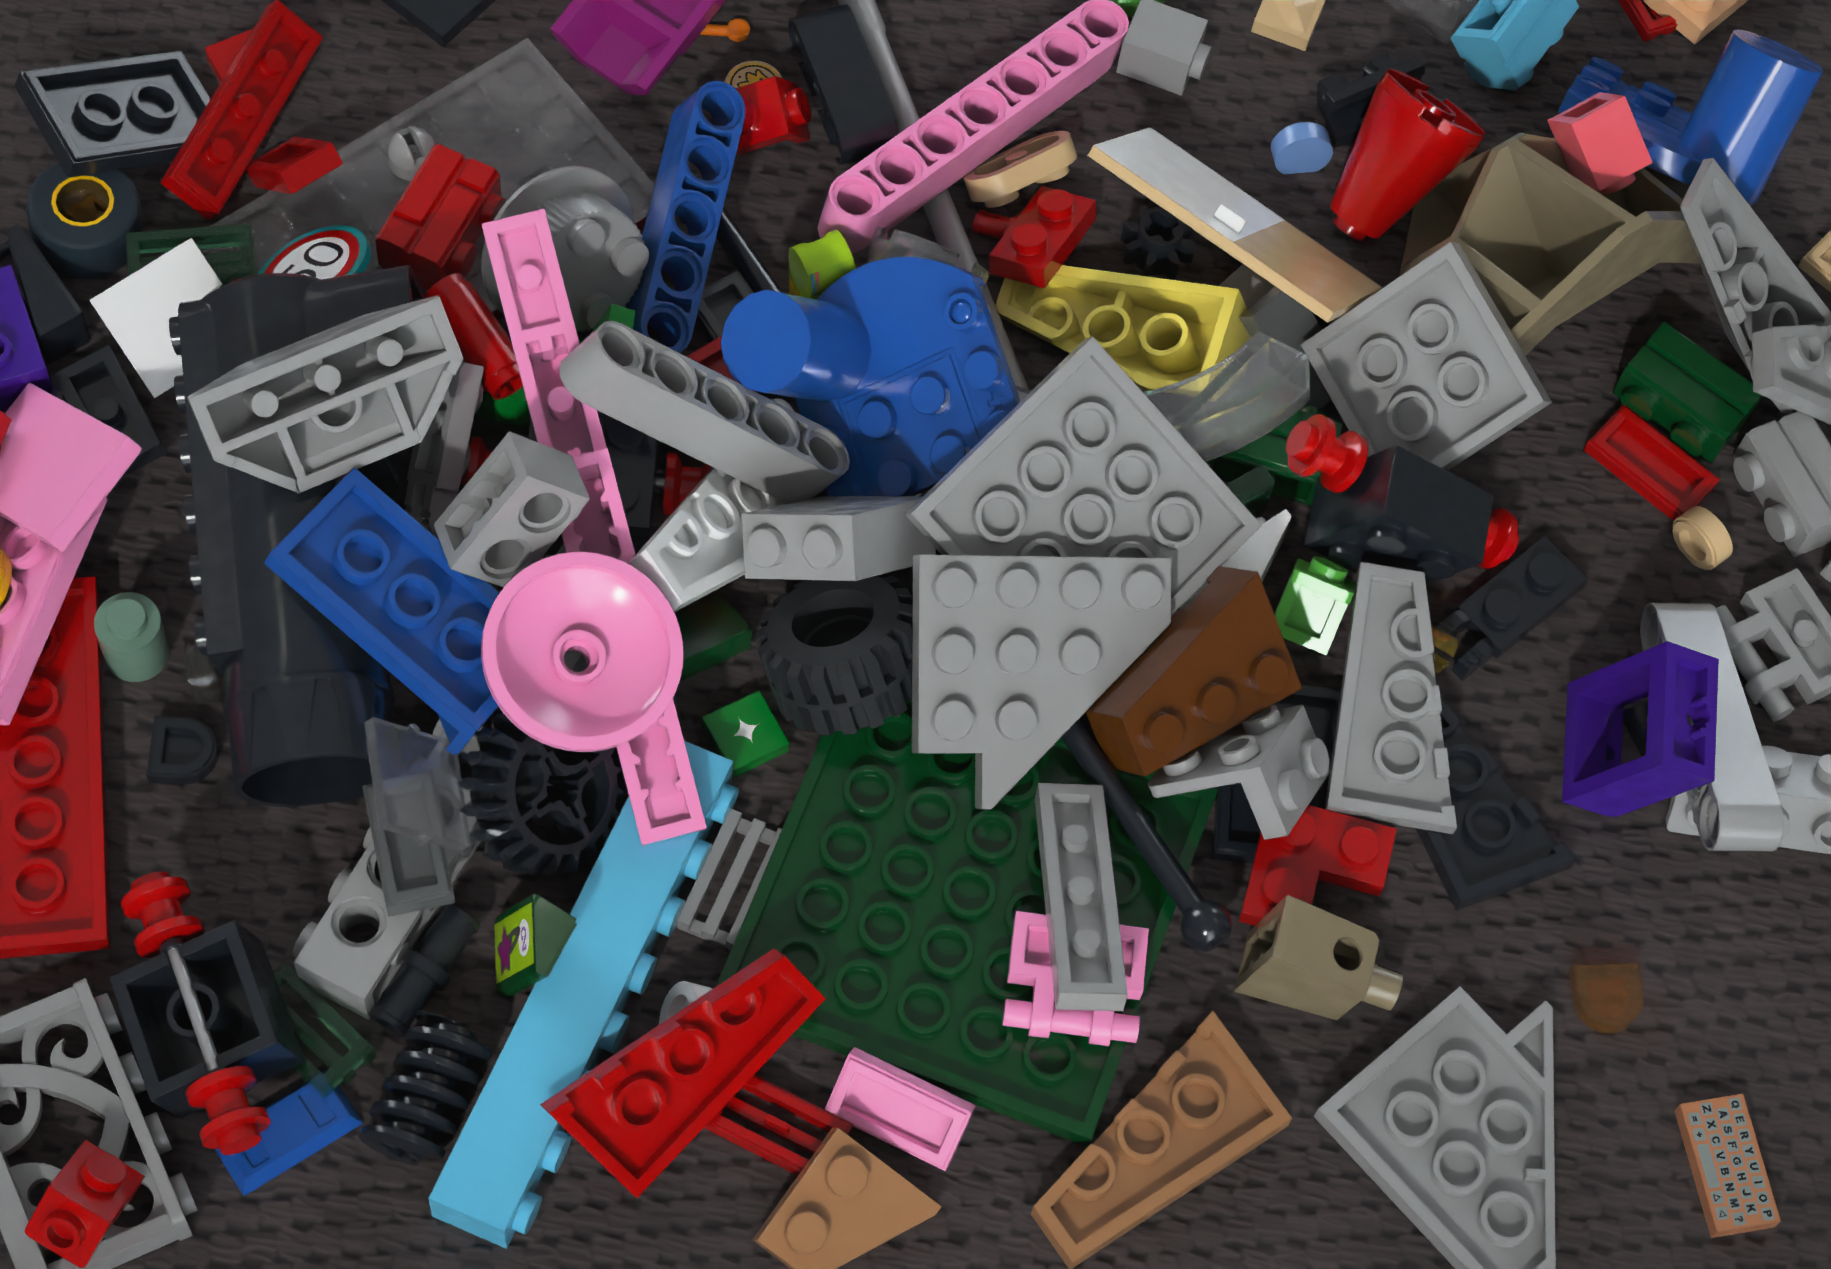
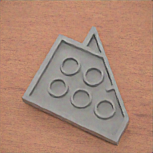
[912,555,1171,809]
[1314,986,1556,1269]

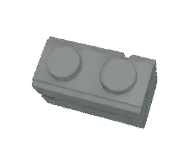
[1733,411,1831,557]

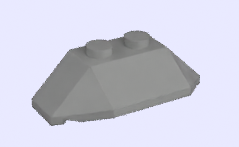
[187,296,464,493]

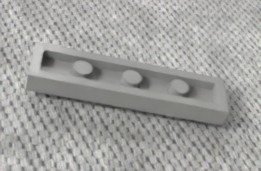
[1035,783,1128,1011]

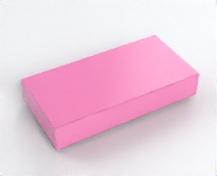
[825,1047,976,1171]

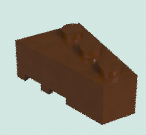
[1086,566,1302,777]

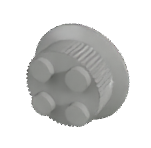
[481,166,649,333]

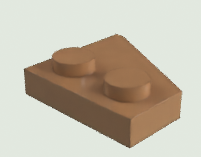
[752,1128,942,1269]

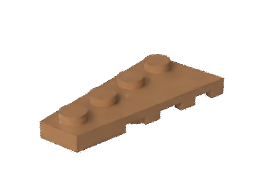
[1031,1011,1292,1269]

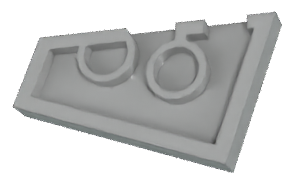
[1750,324,1831,425]

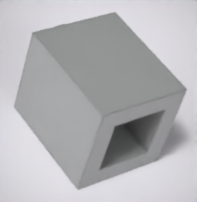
[1116,0,1212,96]

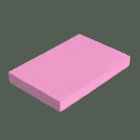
[0,382,142,553]

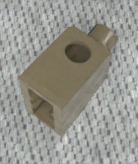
[1233,895,1403,1020]

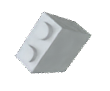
[741,496,936,581]

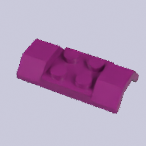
[550,0,726,95]

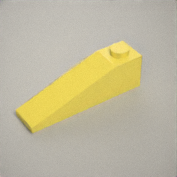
[995,265,1250,403]

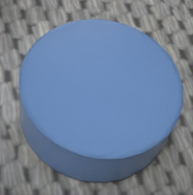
[1271,122,1333,174]

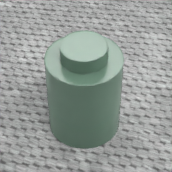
[94,592,170,682]

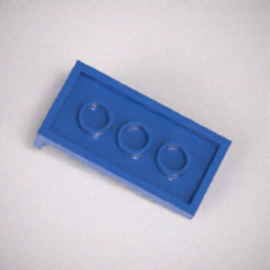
[264,467,500,755]

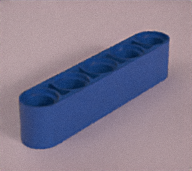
[625,81,745,353]

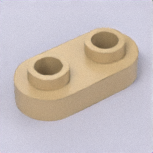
[963,131,1077,208]

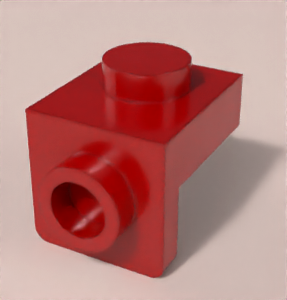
[736,76,812,155]
[25,1139,145,1268]

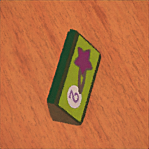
[494,894,577,998]

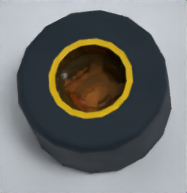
[26,162,143,279]

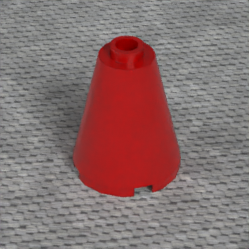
[1330,68,1485,242]

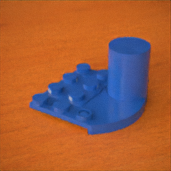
[1558,29,1823,205]
[721,257,1021,496]

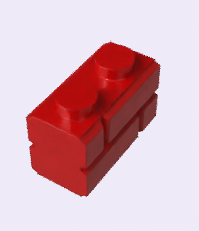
[375,144,506,290]

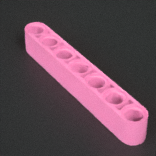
[817,0,1129,253]

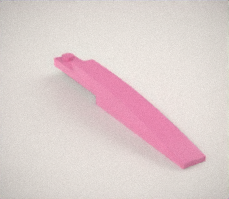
[482,209,707,846]

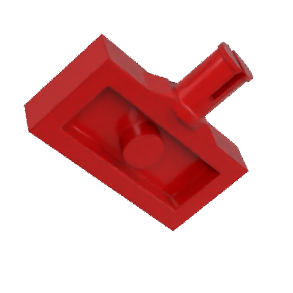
[973,186,1096,289]

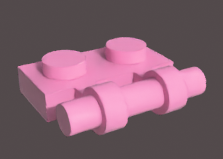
[1002,911,1149,1046]

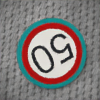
[258,225,371,279]

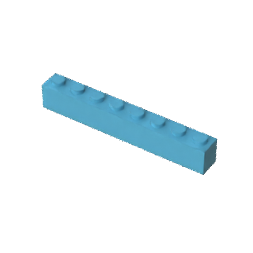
[428,741,739,1249]

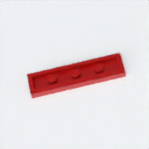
[160,0,323,220]

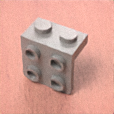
[1148,705,1330,840]

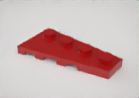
[540,948,826,1198]

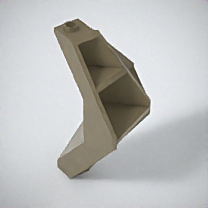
[1399,133,1700,356]

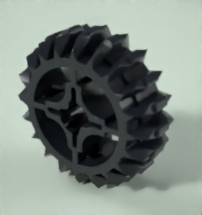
[457,710,628,878]

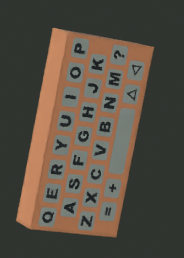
[1674,1094,1781,1238]

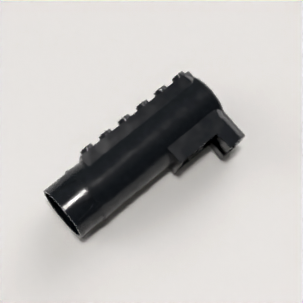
[169,265,426,807]

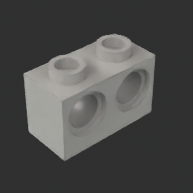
[434,431,590,588]

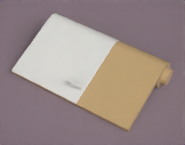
[1087,128,1383,324]

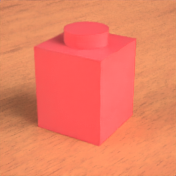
[1547,92,1653,194]

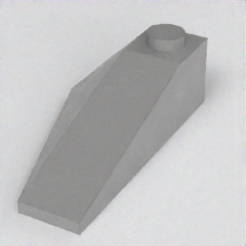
[1680,158,1831,413]

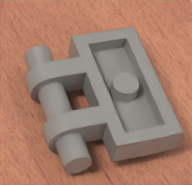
[1716,568,1831,722]

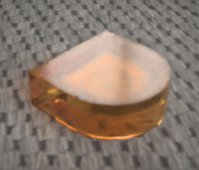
[1569,963,1643,1034]

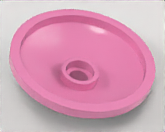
[481,552,683,752]

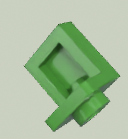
[1274,556,1356,655]

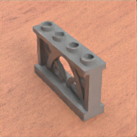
[0,978,198,1269]

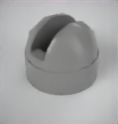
[387,126,436,181]

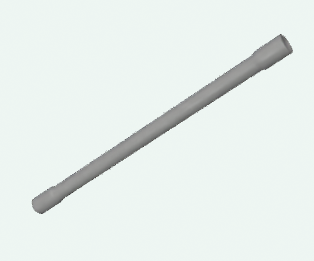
[838,0,1030,401]

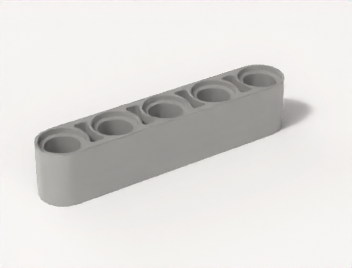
[559,321,850,504]
[1640,603,1784,852]

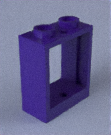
[1562,641,1719,817]

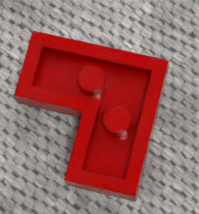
[1238,805,1397,926]

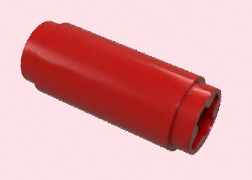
[425,273,523,400]

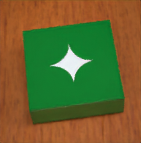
[701,691,790,778]

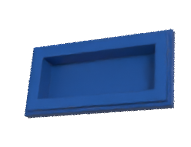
[214,1069,363,1196]

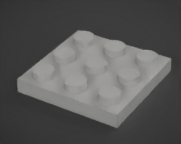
[1301,242,1552,471]

